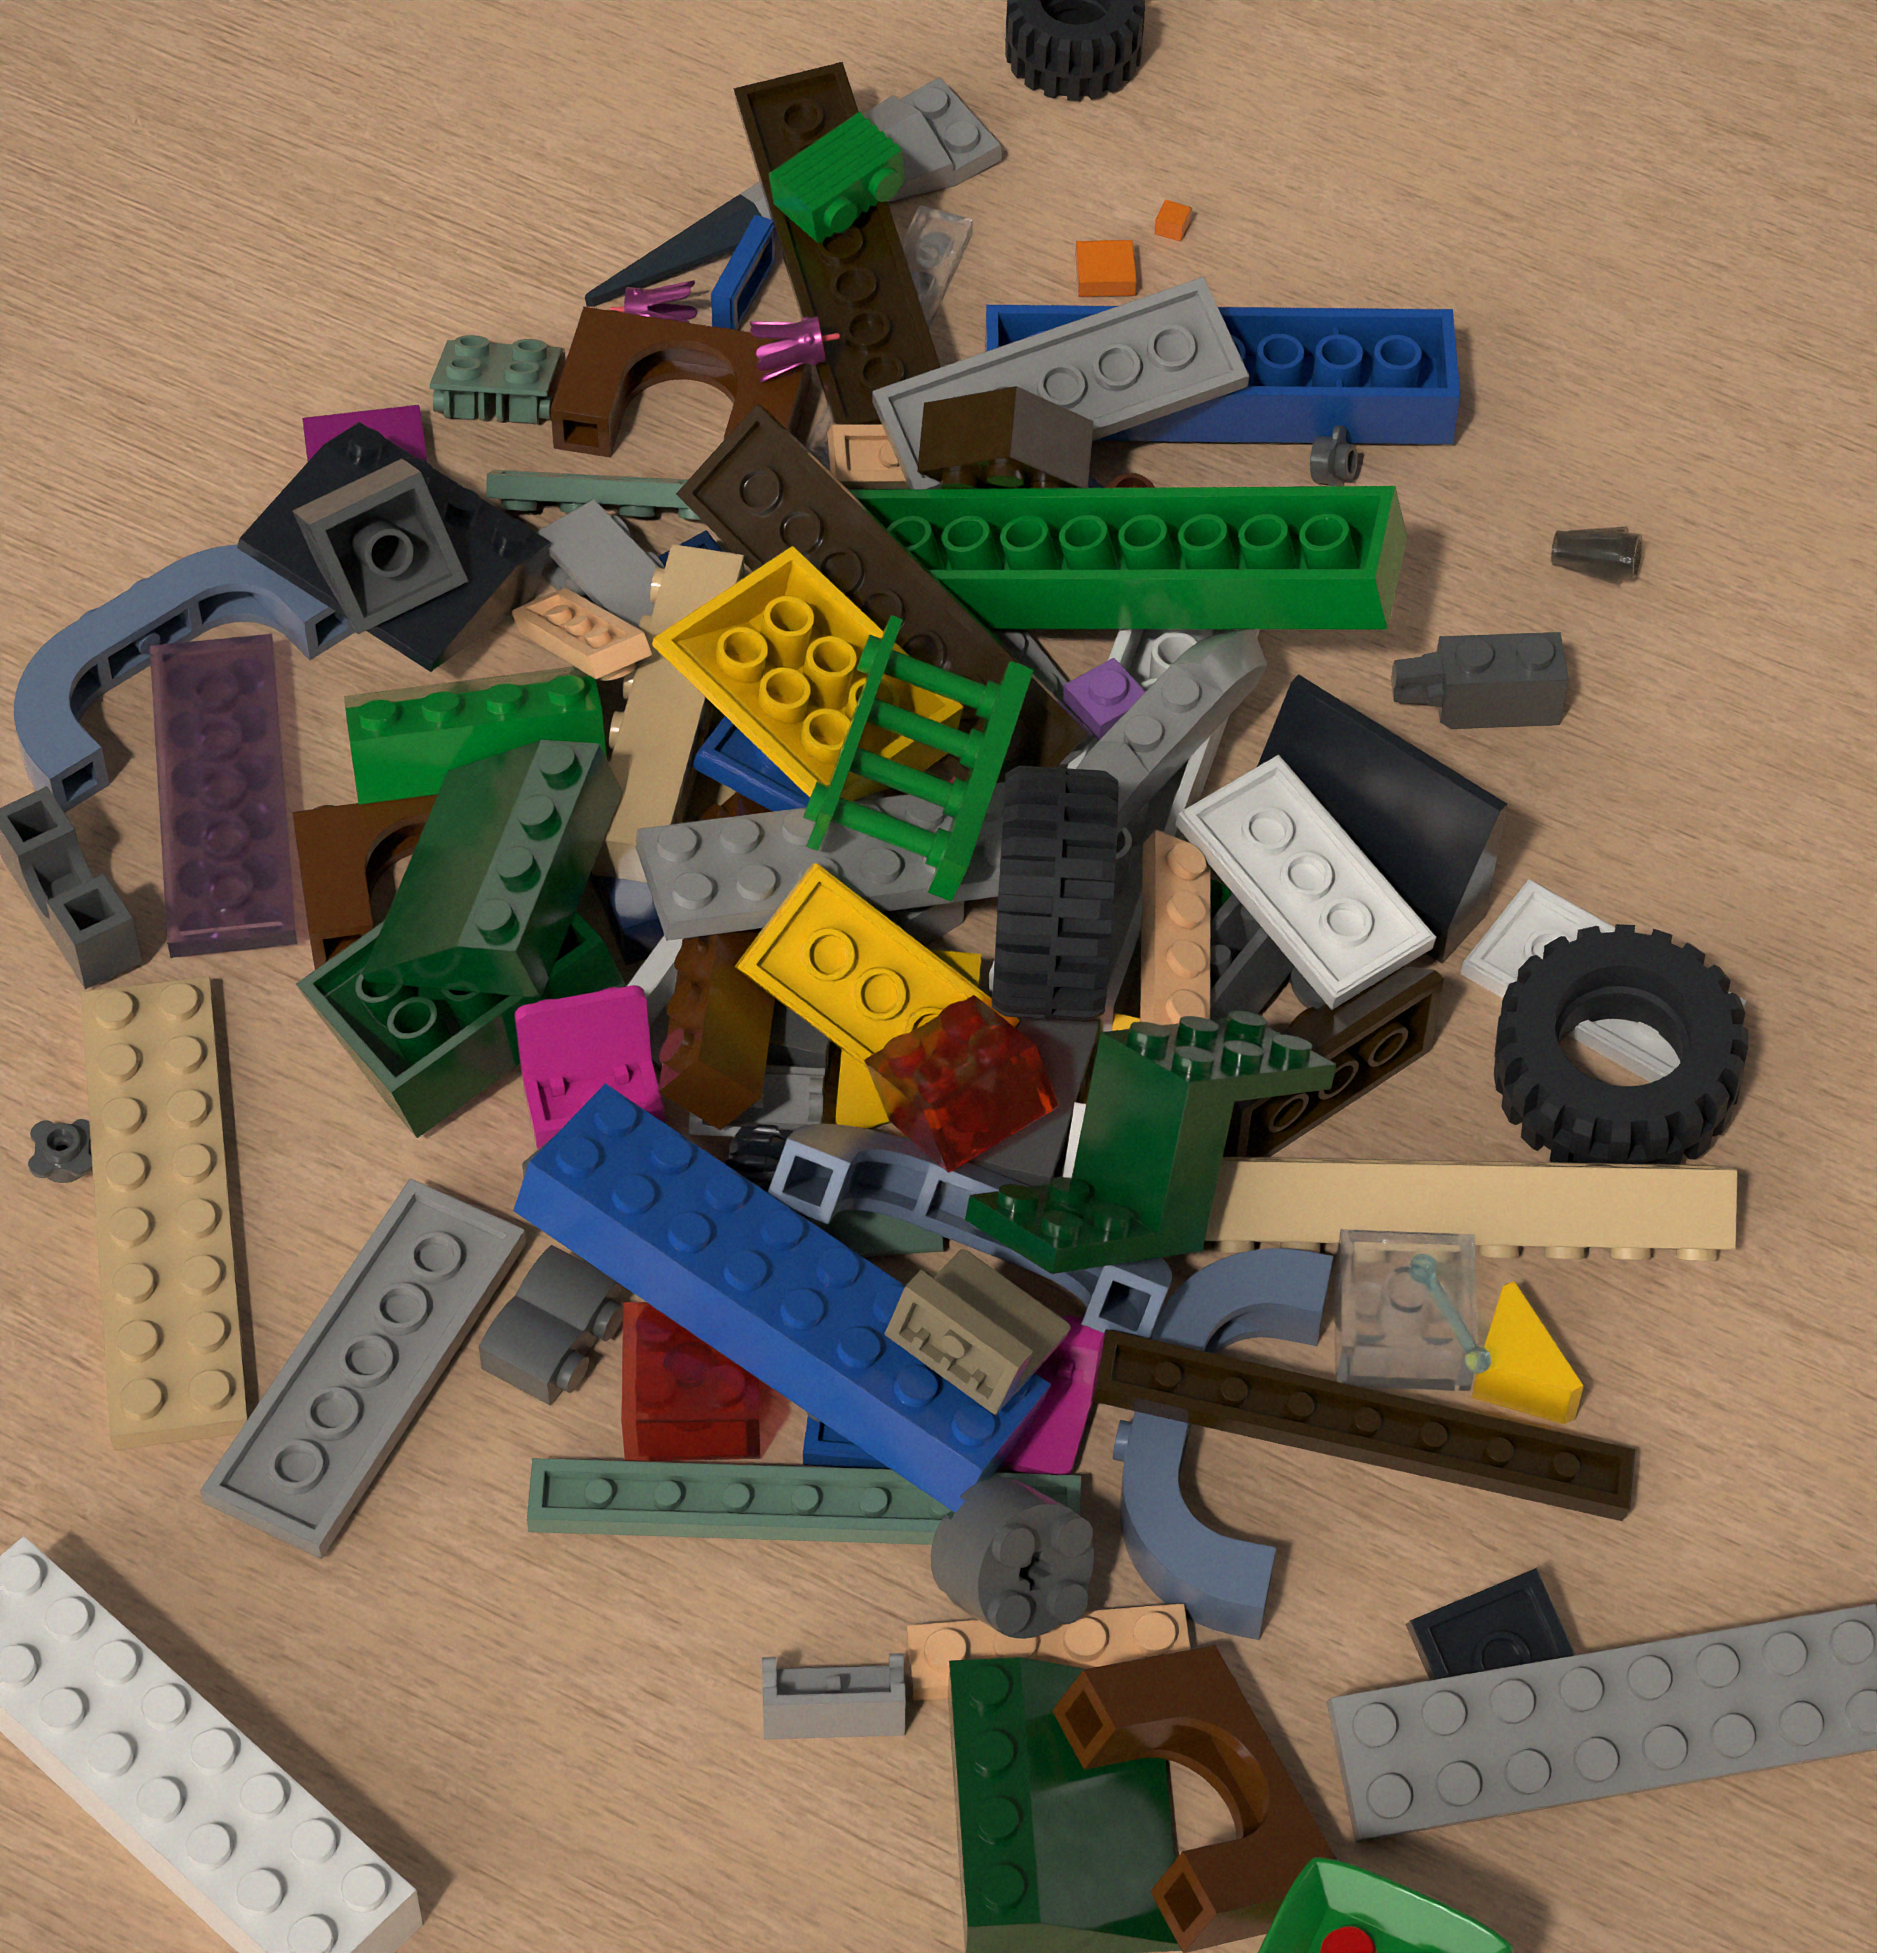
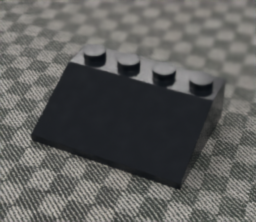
[237,422,551,672]
[1257,674,1507,964]

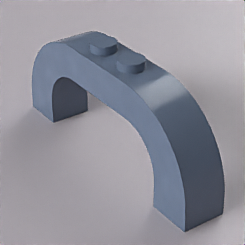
[14,544,355,813]
[768,1124,1172,1339]
[1112,1248,1333,1640]

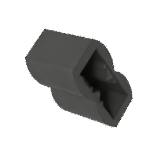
[479,1245,625,1405]

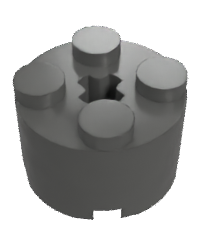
[931,1477,1094,1639]

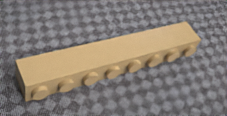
[1205,1156,1737,1261]

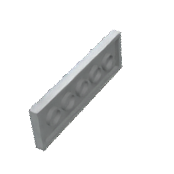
[872,277,1249,489]
[635,782,1005,941]
[200,1178,527,1559]

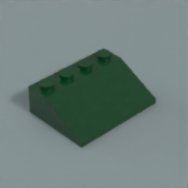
[362,740,623,998]
[296,911,626,1138]
[948,1657,1182,1953]

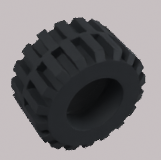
[1005,0,1145,101]

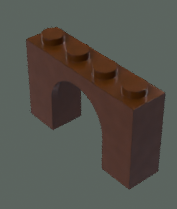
[550,307,812,458]
[292,794,438,970]
[1052,1645,1338,1953]

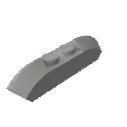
[1076,629,1267,835]

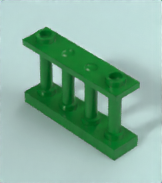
[803,615,1034,902]

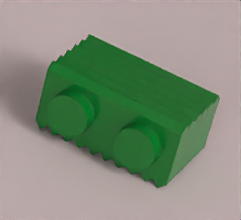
[768,112,906,243]

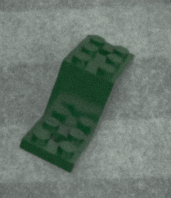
[965,1011,1336,1274]

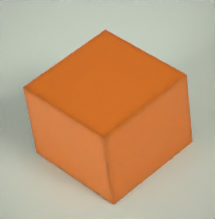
[1155,199,1192,242]

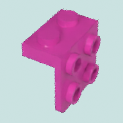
[515,985,665,1149]
[1000,1315,1104,1475]

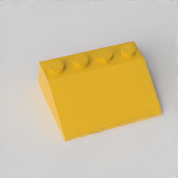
[652,546,963,801]

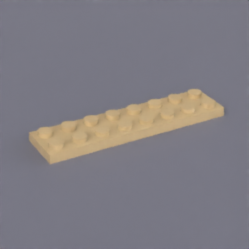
[81,976,249,1450]

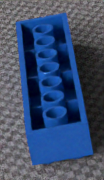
[985,305,1460,444]
[513,1083,1051,1513]

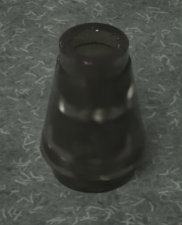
[1551,526,1642,586]

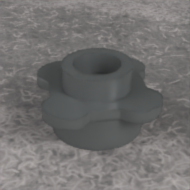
[1310,425,1358,486]
[28,1119,92,1183]

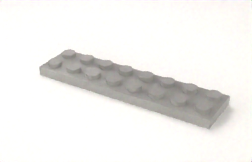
[1327,1604,1877,1843]

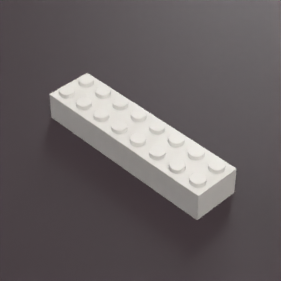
[0,1536,423,1953]

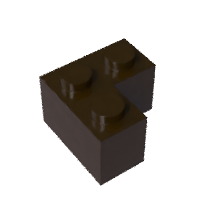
[917,386,1094,489]

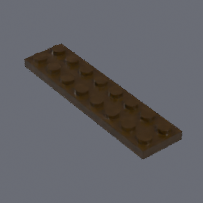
[733,62,941,425]
[676,404,1095,783]

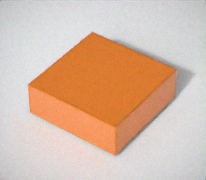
[1075,240,1136,297]

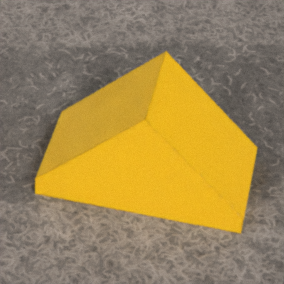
[1471,1281,1584,1425]

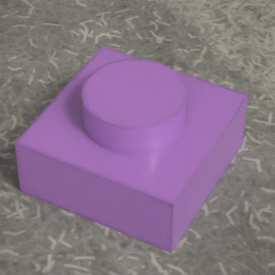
[1063,658,1145,740]

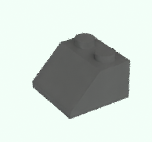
[293,459,468,634]

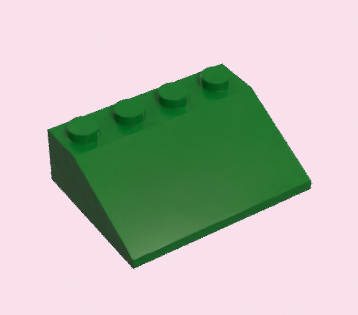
[344,666,607,805]

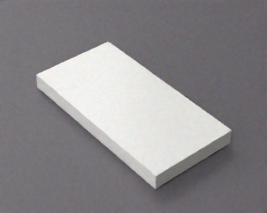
[1176,755,1436,1010]
[1461,879,1747,1083]

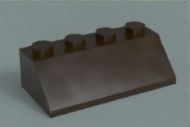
[1223,966,1444,1157]

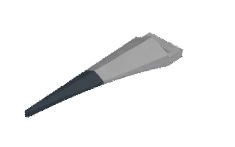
[585,77,1002,307]

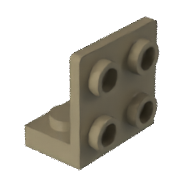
[884,1249,1070,1416]

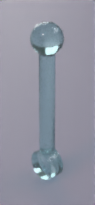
[1409,1254,1492,1374]

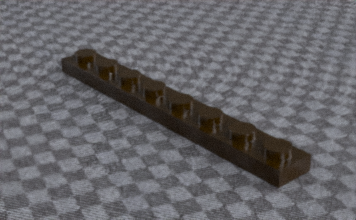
[1091,1329,1635,1521]

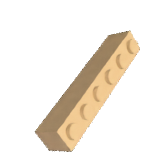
[592,544,745,883]

